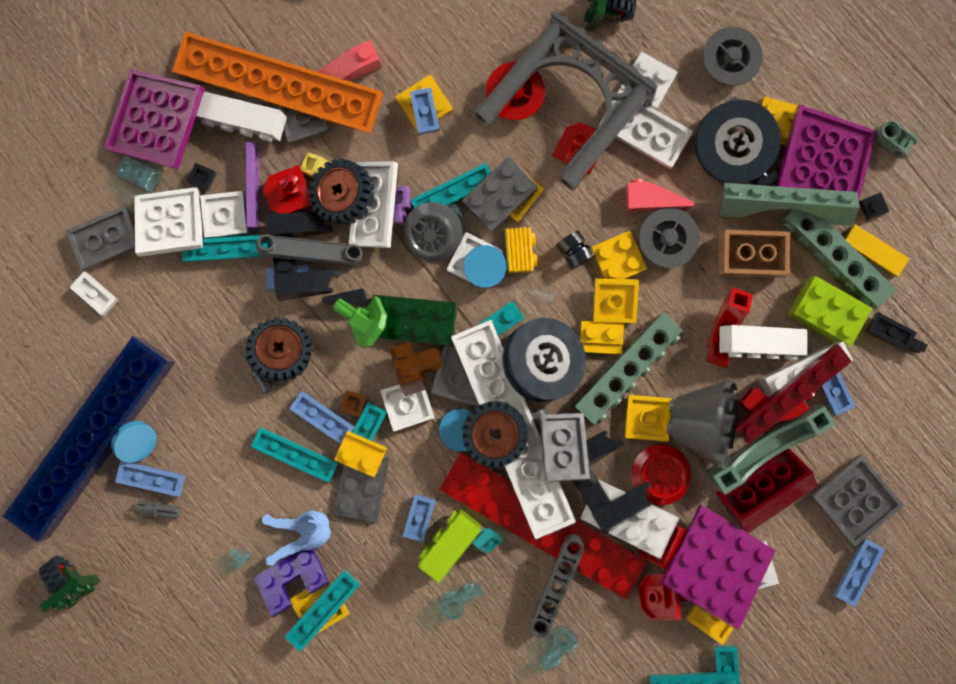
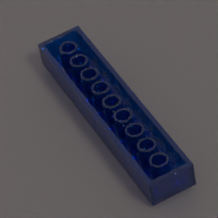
[2,336,176,542]

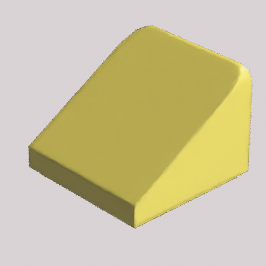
[301,152,328,178]

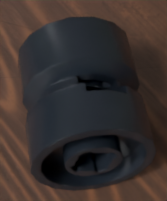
[556,230,595,270]

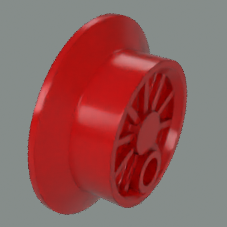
[486,61,545,121]
[631,444,691,505]

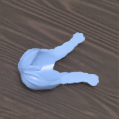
[262,510,330,566]

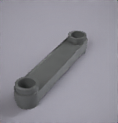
[256,234,363,266]

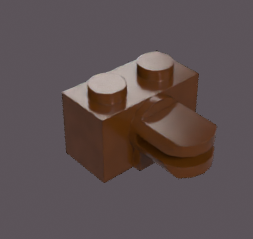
[389,342,443,396]

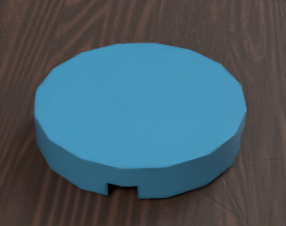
[464,245,507,288]
[439,409,471,452]
[111,421,157,463]

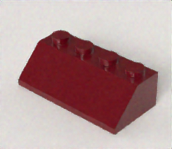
[716,448,818,534]

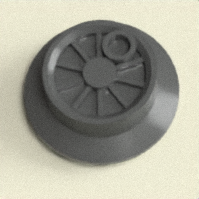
[703,27,763,86]
[404,202,463,262]
[639,208,700,268]

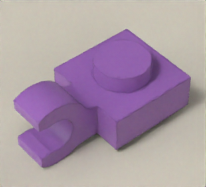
[393,186,411,226]

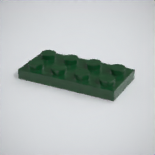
[373,295,458,346]

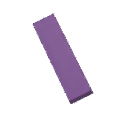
[246,142,260,231]

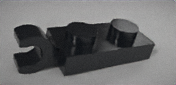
[865,312,928,353]

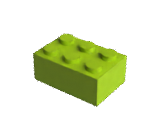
[786,276,873,347]
[418,509,481,583]

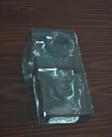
[115,156,162,193]
[440,581,483,619]
[539,625,579,671]

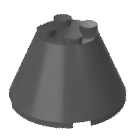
[667,380,738,468]

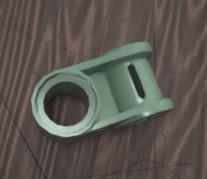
[874,121,919,159]

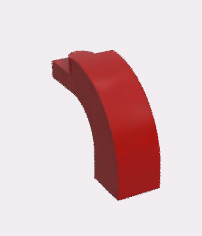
[705,288,753,368]
[738,387,815,421]

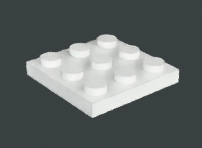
[135,187,203,257]

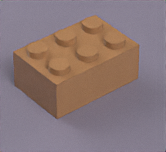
[718,230,790,278]

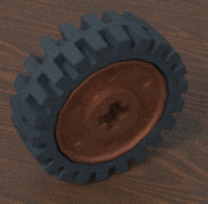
[309,158,374,225]
[246,317,311,383]
[462,401,528,467]

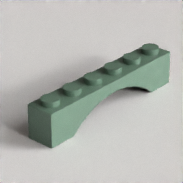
[720,183,860,226]
[706,403,836,494]

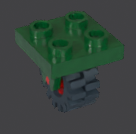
[584,0,637,31]
[39,555,101,612]

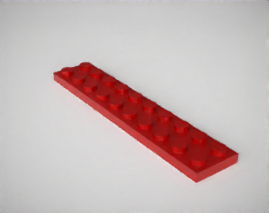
[439,452,647,600]

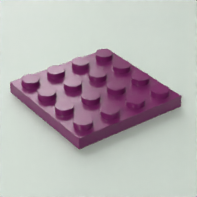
[104,69,205,170]
[776,105,877,200]
[660,505,776,630]

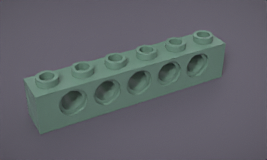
[779,209,897,309]
[573,312,682,425]

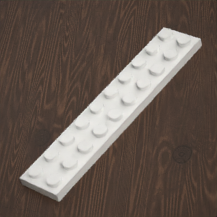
[451,320,576,539]

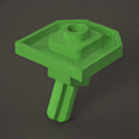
[333,296,387,348]

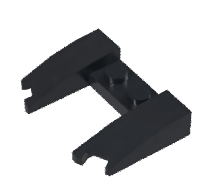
[267,212,339,301]
[573,430,653,534]

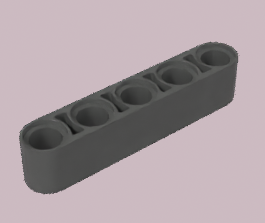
[530,534,584,638]

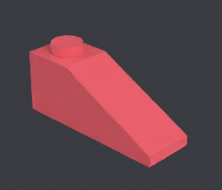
[317,40,382,81]
[625,179,694,212]

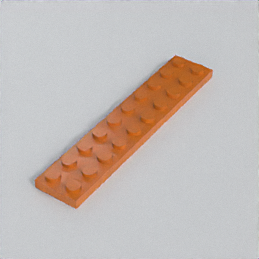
[172,31,384,134]

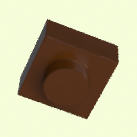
[339,390,367,417]

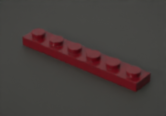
[733,343,852,445]

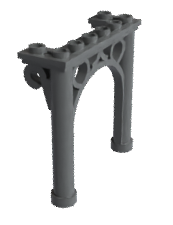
[472,11,658,191]

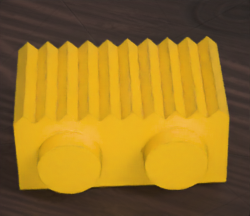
[505,227,537,274]

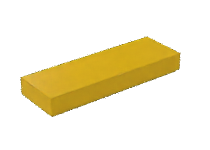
[844,224,909,277]

